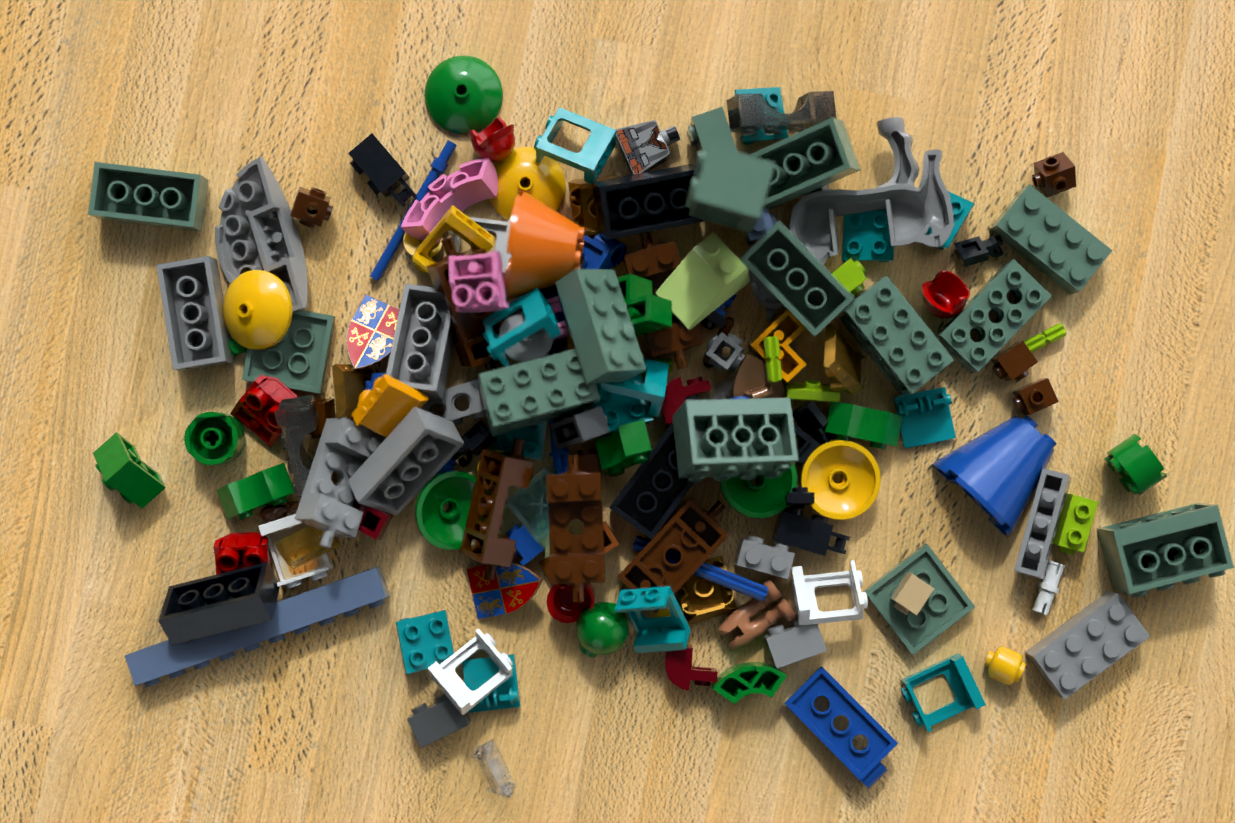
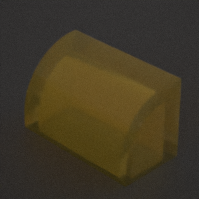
[275,526,341,569]

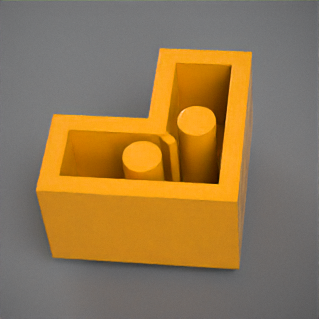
[748,309,807,384]

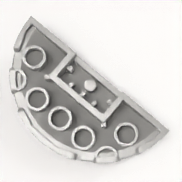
[215,157,308,312]

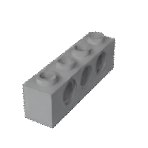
[421,379,486,426]
[1014,468,1072,579]

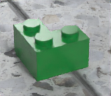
[617,274,672,336]
[93,432,166,509]

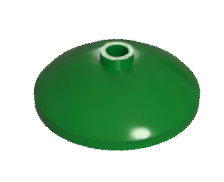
[424,56,503,134]
[719,464,797,518]
[415,471,476,550]

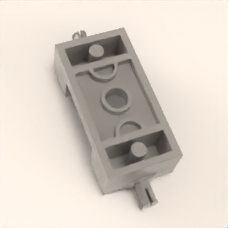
[294,417,386,548]

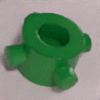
[229,338,247,357]

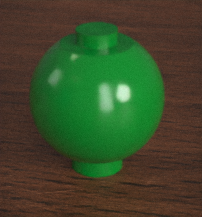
[576,602,629,658]

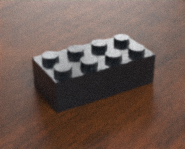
[592,164,707,240]
[609,422,695,539]
[158,562,280,645]

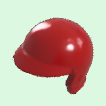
[468,117,515,163]
[922,270,970,319]
[546,583,595,623]

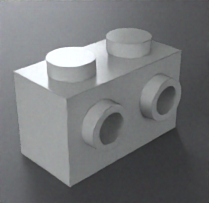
[734,535,795,579]
[764,619,827,669]

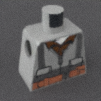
[616,120,680,175]

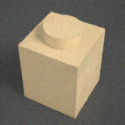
[890,572,934,615]

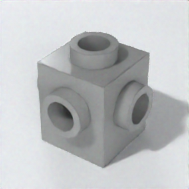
[706,332,745,371]

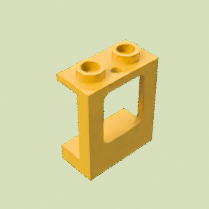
[412,205,495,274]

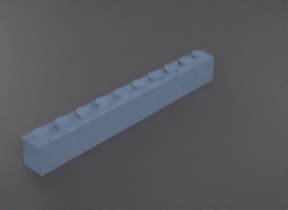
[125,566,390,688]

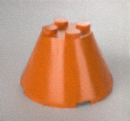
[504,191,585,299]

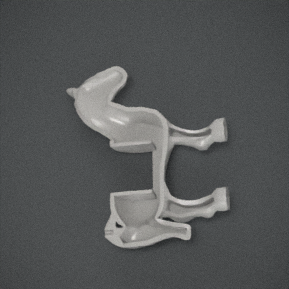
[743,117,954,322]

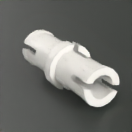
[1031,560,1065,615]

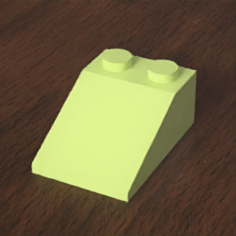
[655,232,750,330]

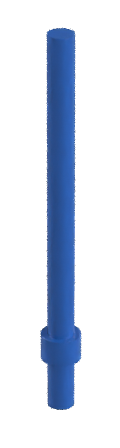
[370,140,457,281]

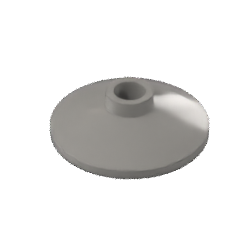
[499,310,553,363]

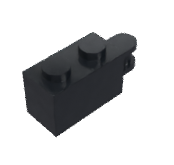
[348,133,417,207]
[772,507,850,556]

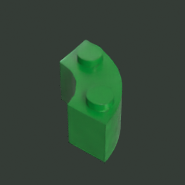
[825,402,903,450]
[595,420,652,477]
[216,463,295,521]
[711,662,787,704]

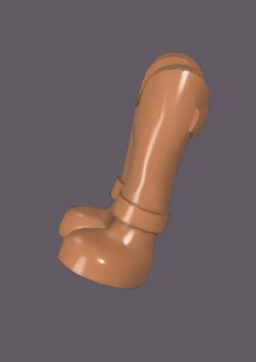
[717,578,797,650]

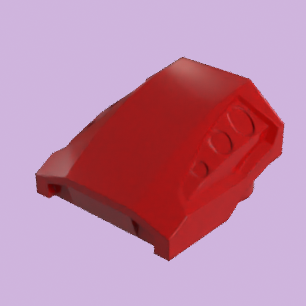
[230,375,300,448]
[213,532,271,574]

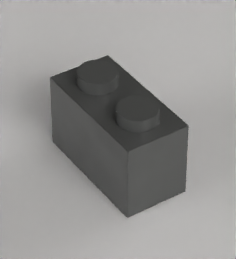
[549,406,610,449]
[407,693,471,748]

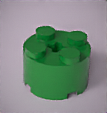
[184,412,245,465]
[1104,434,1167,495]

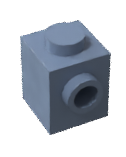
[743,208,777,245]

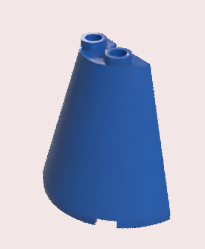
[932,415,1056,538]

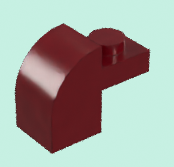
[661,376,711,424]
[352,497,393,540]
[664,645,718,691]

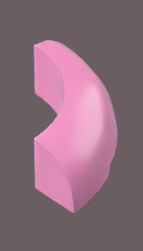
[401,158,498,244]

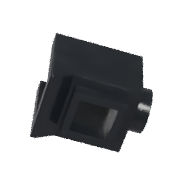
[794,424,820,464]

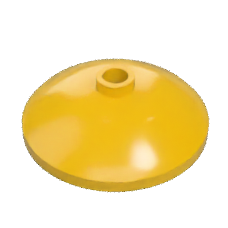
[490,147,566,221]
[223,270,293,350]
[801,440,881,520]

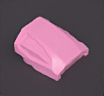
[449,251,509,313]

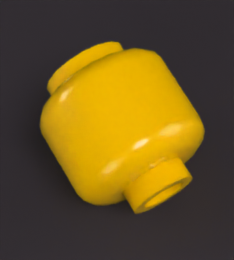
[984,646,1026,685]

